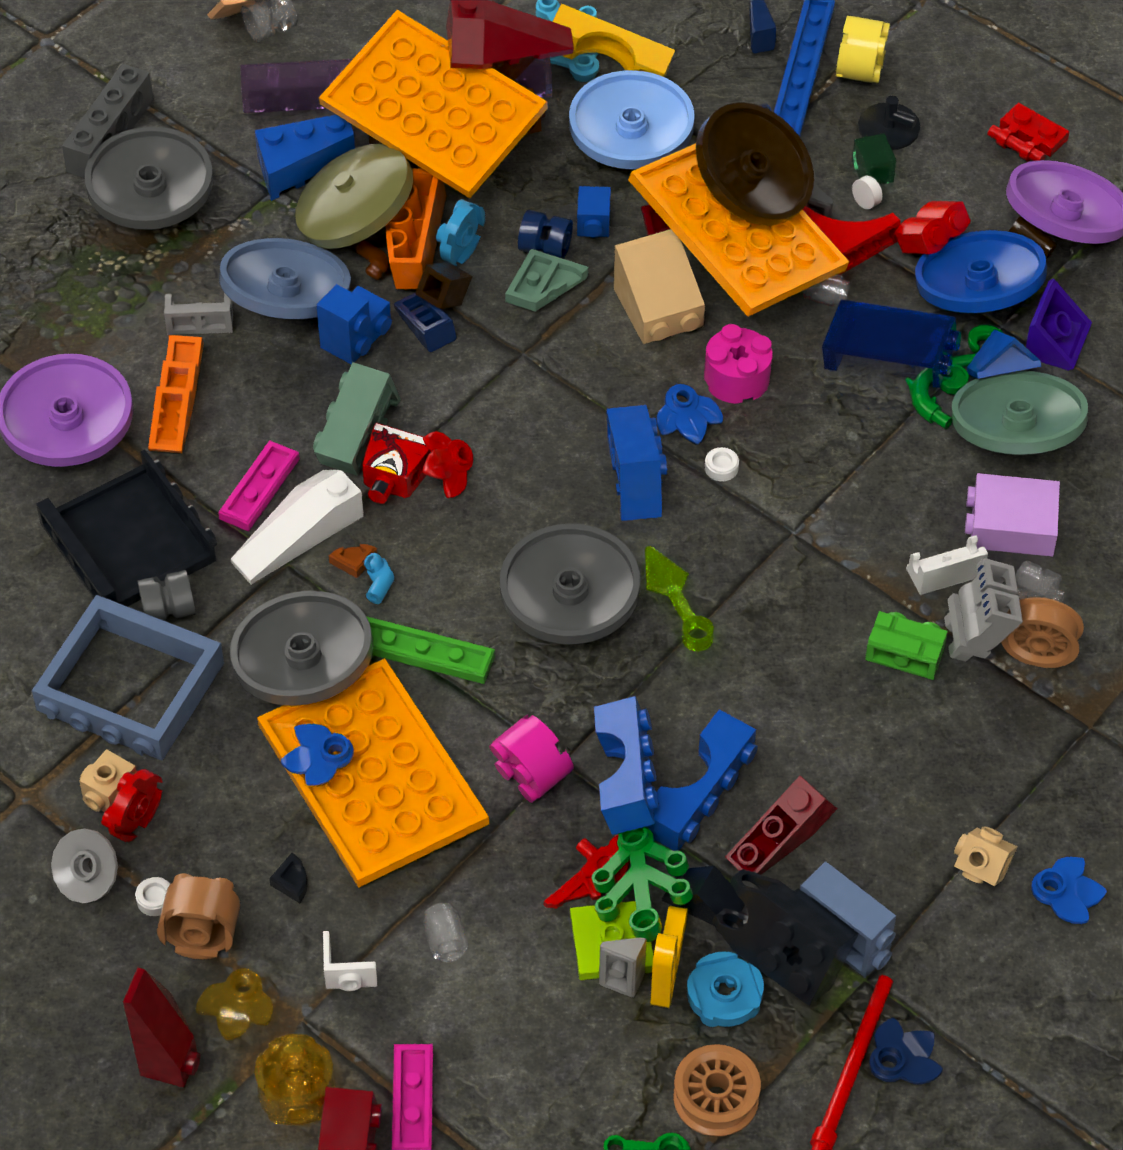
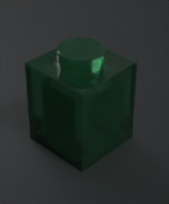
[852,133,896,185]

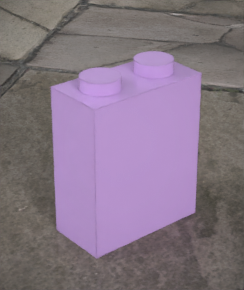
[965,473,1060,557]

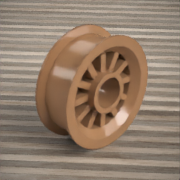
[1001,597,1084,668]
[673,1044,761,1137]

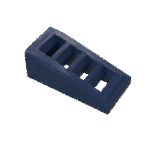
[749,0,776,53]
[394,292,456,352]

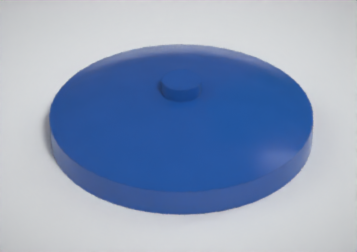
[915,230,1047,313]

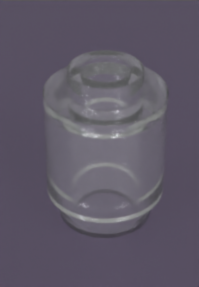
[803,274,850,307]
[423,903,468,962]

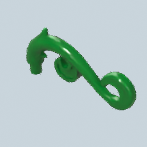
[905,325,1003,429]

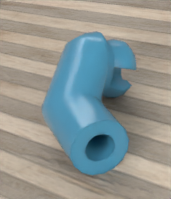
[364,553,394,604]

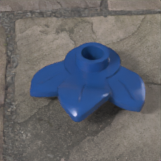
[656,384,723,445]
[281,724,354,786]
[1031,857,1107,924]

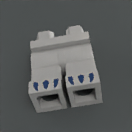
[944,558,1023,662]

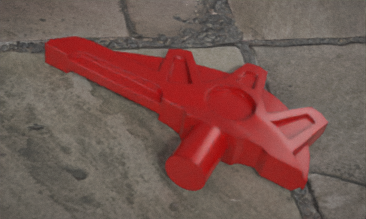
[543,834,631,909]

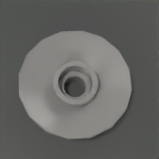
[51,828,118,903]

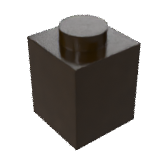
[415,261,473,309]

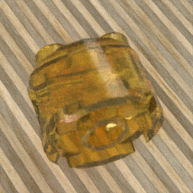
[254,1034,336,1126]

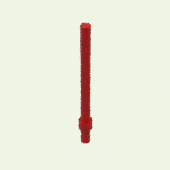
[810,975,893,1150]

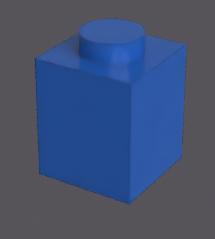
[577,186,611,237]

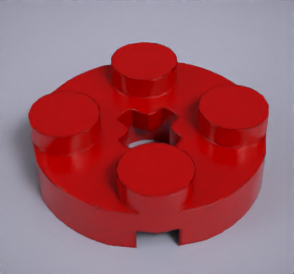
[101,769,163,842]

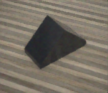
[662,866,745,927]

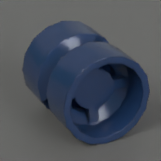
[518,210,573,259]

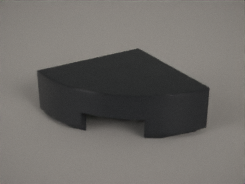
[269,853,307,904]

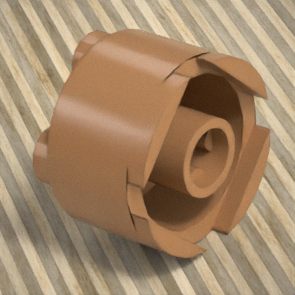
[157,873,240,959]

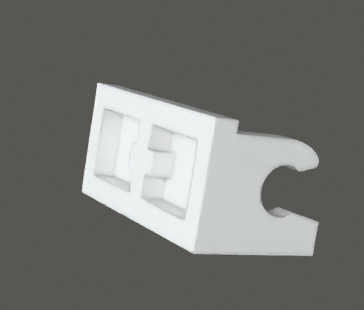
[906,535,988,595]

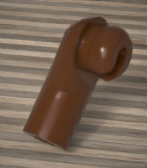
[356,240,388,280]

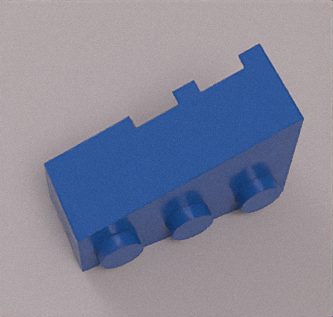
[255,114,355,201]
[606,405,667,521]

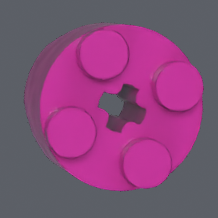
[704,324,772,404]
[489,714,574,803]

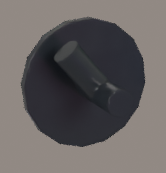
[858,96,920,150]

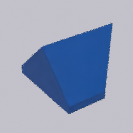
[967,329,1041,379]

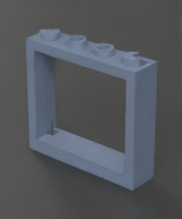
[32,595,224,761]

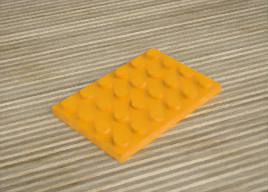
[319,10,548,198]
[628,143,849,317]
[257,658,489,888]

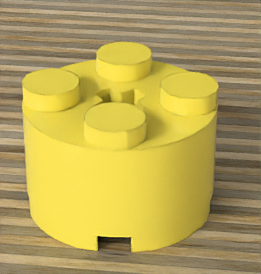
[836,15,890,83]

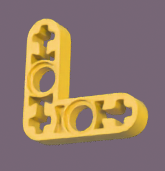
[651,906,688,1008]

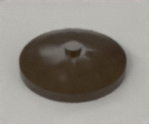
[696,102,814,225]

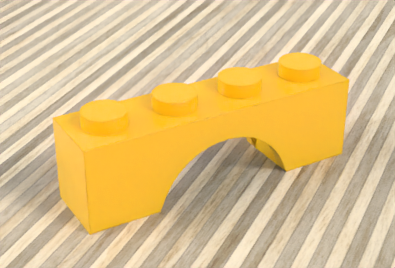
[552,3,675,77]

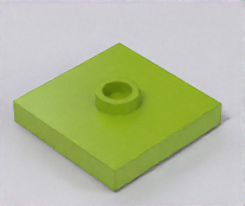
[570,901,653,980]

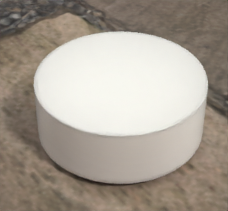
[852,176,882,209]
[705,447,739,481]
[135,877,170,916]

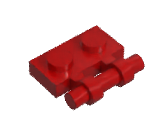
[987,102,1070,162]

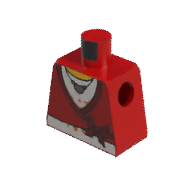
[362,423,431,504]

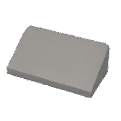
[599,938,647,997]

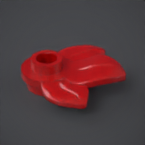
[422,431,473,498]

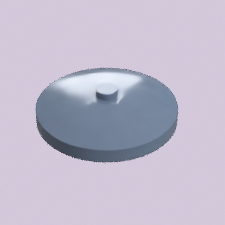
[219,238,351,319]

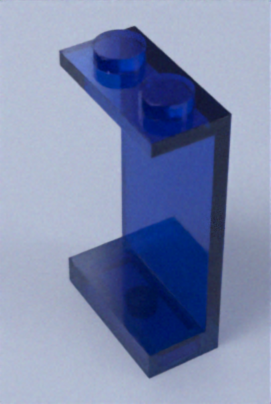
[822,299,961,388]

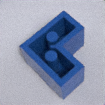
[316,284,392,364]

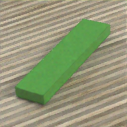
[366,616,495,684]

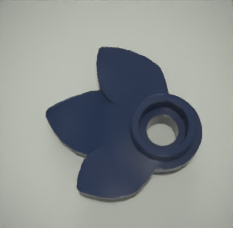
[869,1018,943,1085]

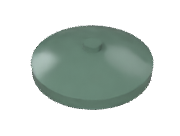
[952,371,1088,455]

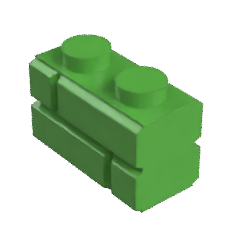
[865,611,948,680]

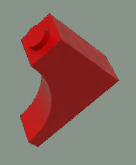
[802,206,901,284]

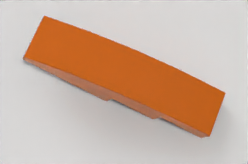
[148,335,204,453]

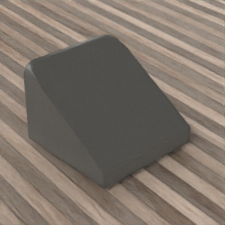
[806,184,833,218]

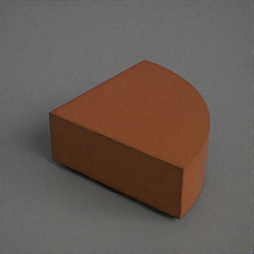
[329,544,377,578]

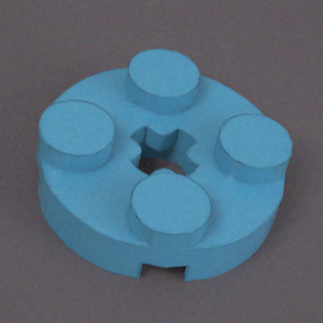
[436,199,485,266]
[687,951,764,1027]

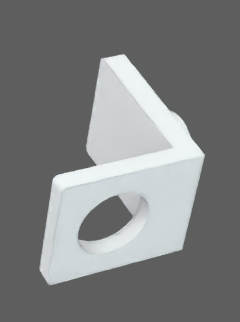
[323,931,377,991]

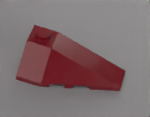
[446,0,574,69]
[123,967,201,1088]

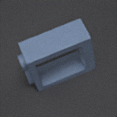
[800,861,896,978]

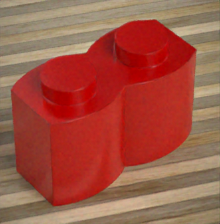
[895,201,971,254]

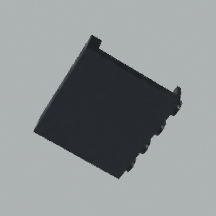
[36,450,217,607]

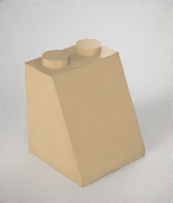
[614,229,705,344]

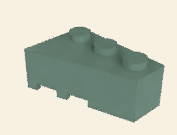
[313,362,401,476]

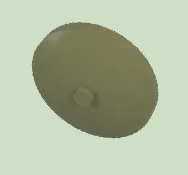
[295,144,414,249]

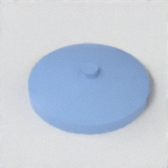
[569,70,694,169]

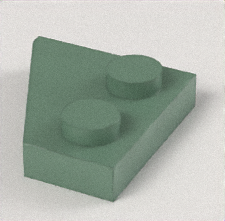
[505,249,588,312]

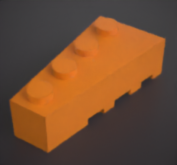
[385,168,447,289]

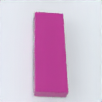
[218,440,300,532]
[392,1044,433,1150]

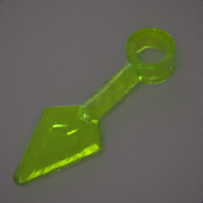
[645,546,714,651]

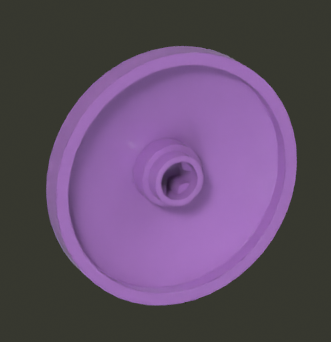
[1006,160,1123,244]
[0,354,133,467]

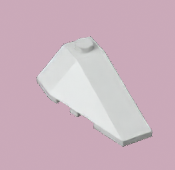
[231,470,364,585]

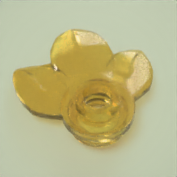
[196,968,273,1040]

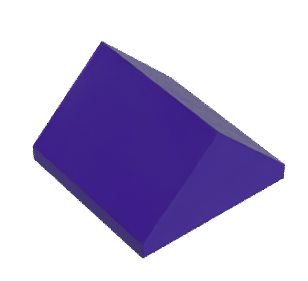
[1026,279,1092,371]

